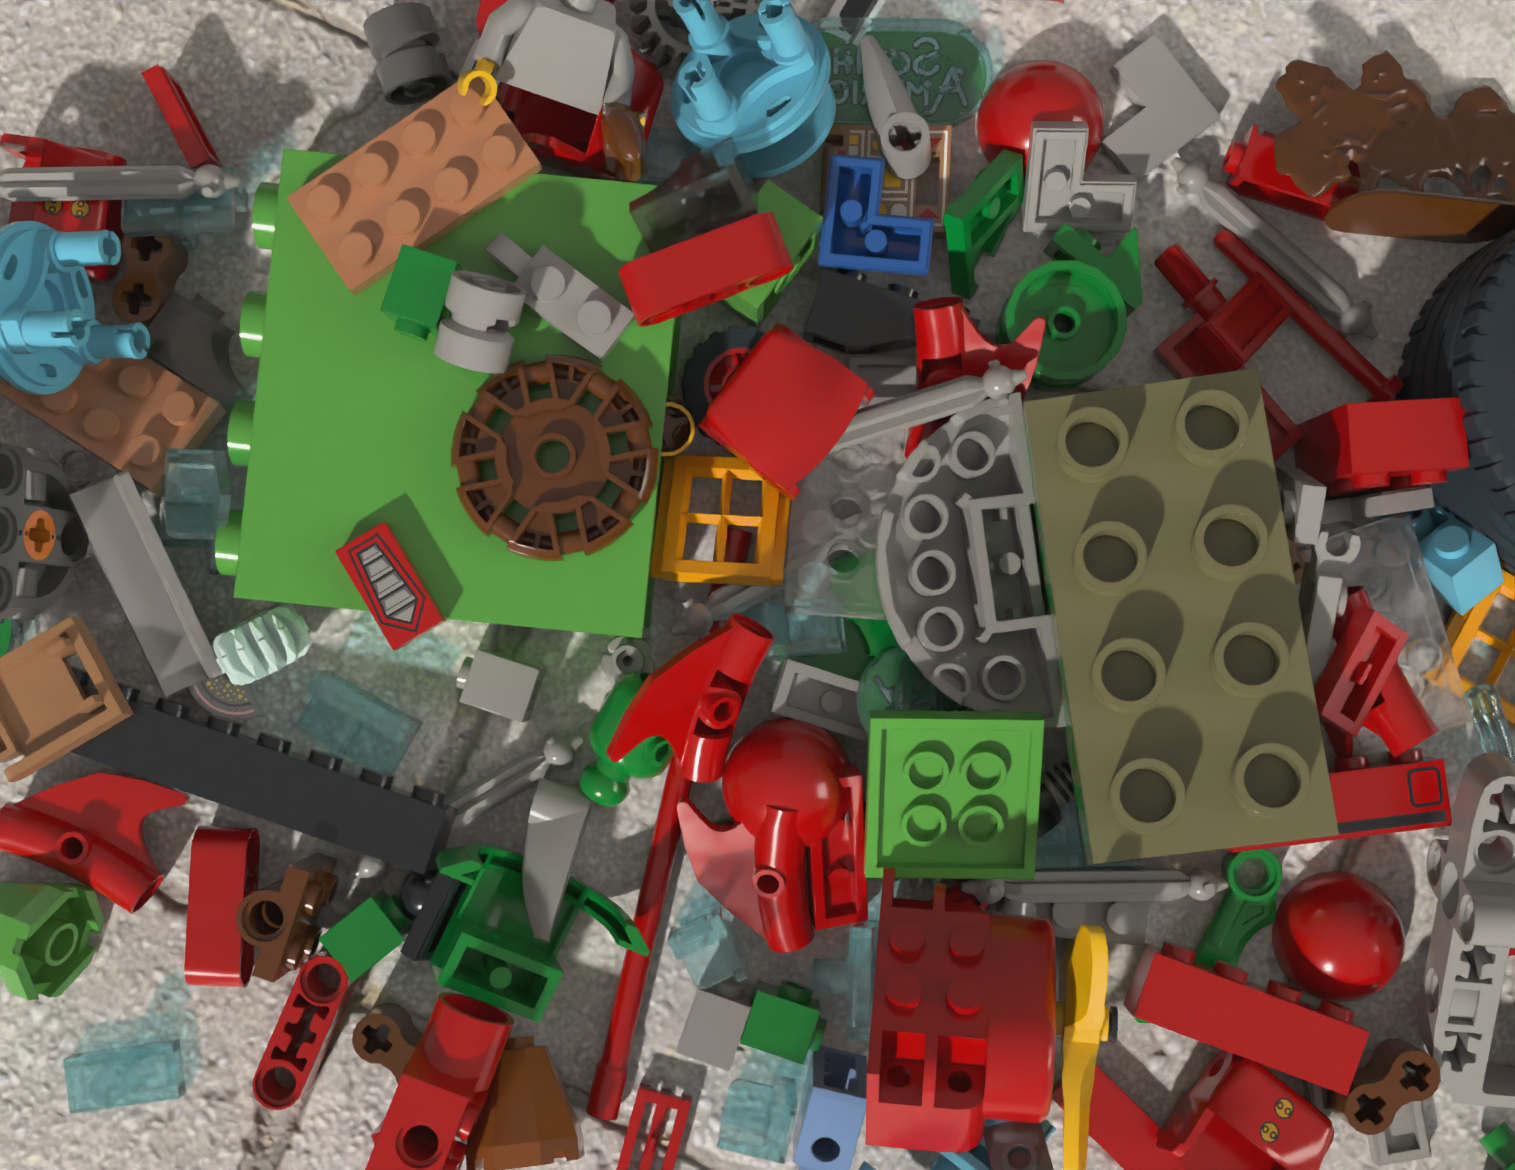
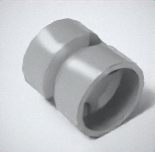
[433,270,527,374]

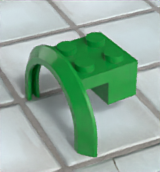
[430,843,650,1023]

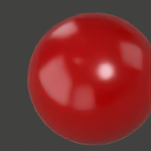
[976,59,1104,187]
[722,718,851,848]
[1272,871,1405,1003]

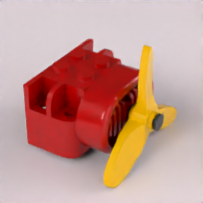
[865,867,1118,1170]

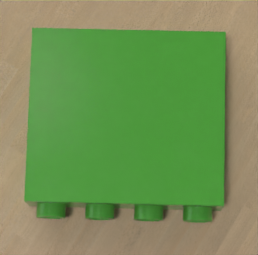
[215,148,692,639]

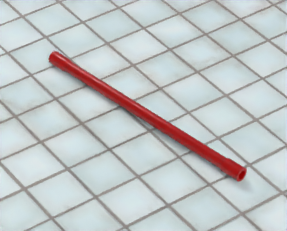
[586,527,753,1120]

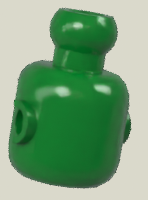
[580,671,674,807]

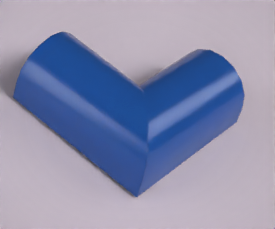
[818,154,934,276]

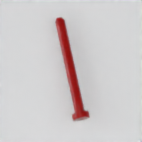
[1212,229,1405,402]

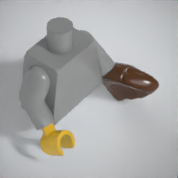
[457,0,646,183]

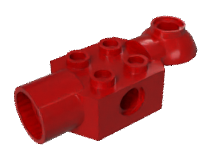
[365,992,514,1170]

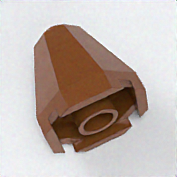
[465,1036,585,1170]

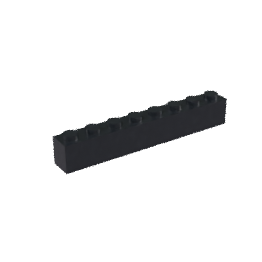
[70,665,459,875]

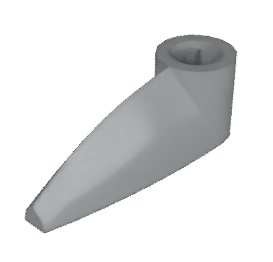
[859,35,932,180]
[522,777,593,943]

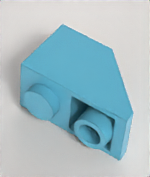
[1373,502,1504,616]

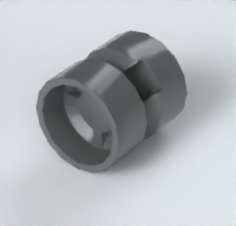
[363,2,453,105]

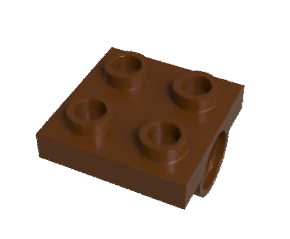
[236,852,339,983]

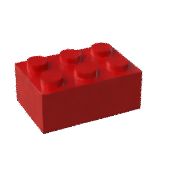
[1294,397,1469,499]

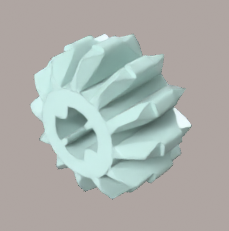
[211,603,313,685]

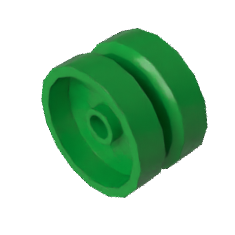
[995,260,1127,392]

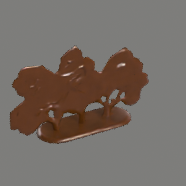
[1274,50,1515,244]

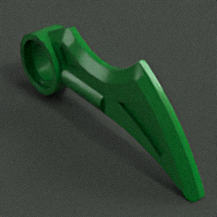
[1134,849,1283,1023]

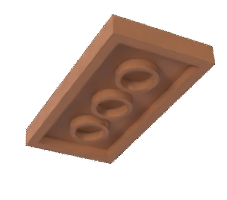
[286,76,542,296]
[0,357,227,497]

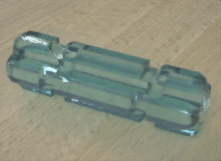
[1465,683,1515,764]

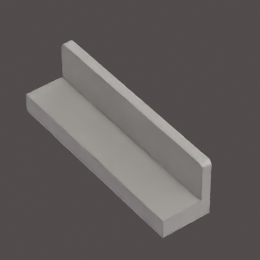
[68,470,223,697]

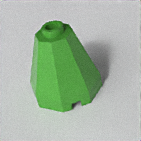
[0,881,105,1001]

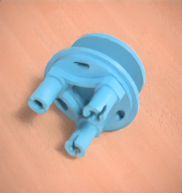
[671,0,836,178]
[0,221,150,395]

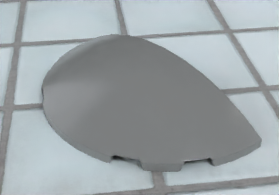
[875,392,1067,728]

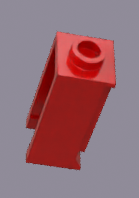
[1222,124,1360,222]

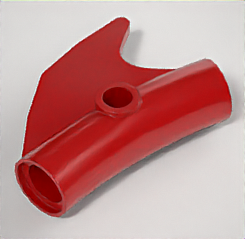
[904,297,1046,458]
[1321,585,1439,758]
[606,613,775,783]
[0,772,190,914]
[676,797,815,953]

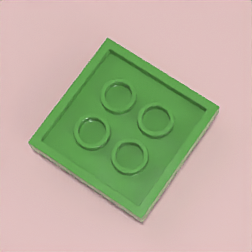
[864,710,1045,880]

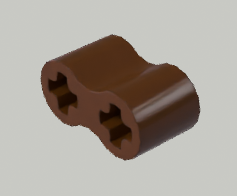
[112,221,189,333]
[352,1002,423,1084]
[1327,1038,1441,1135]

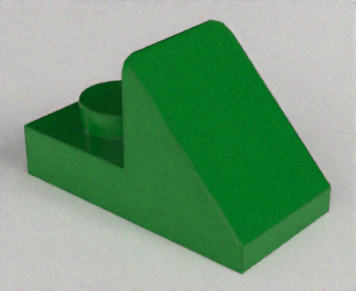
[1043,223,1142,317]

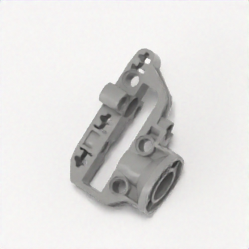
[1418,752,1515,1109]

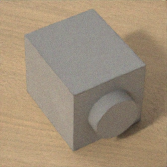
[456,649,546,723]
[677,976,752,1071]

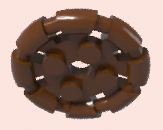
[451,354,658,561]

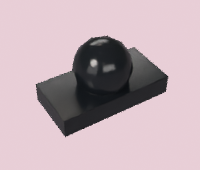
[399,869,473,961]

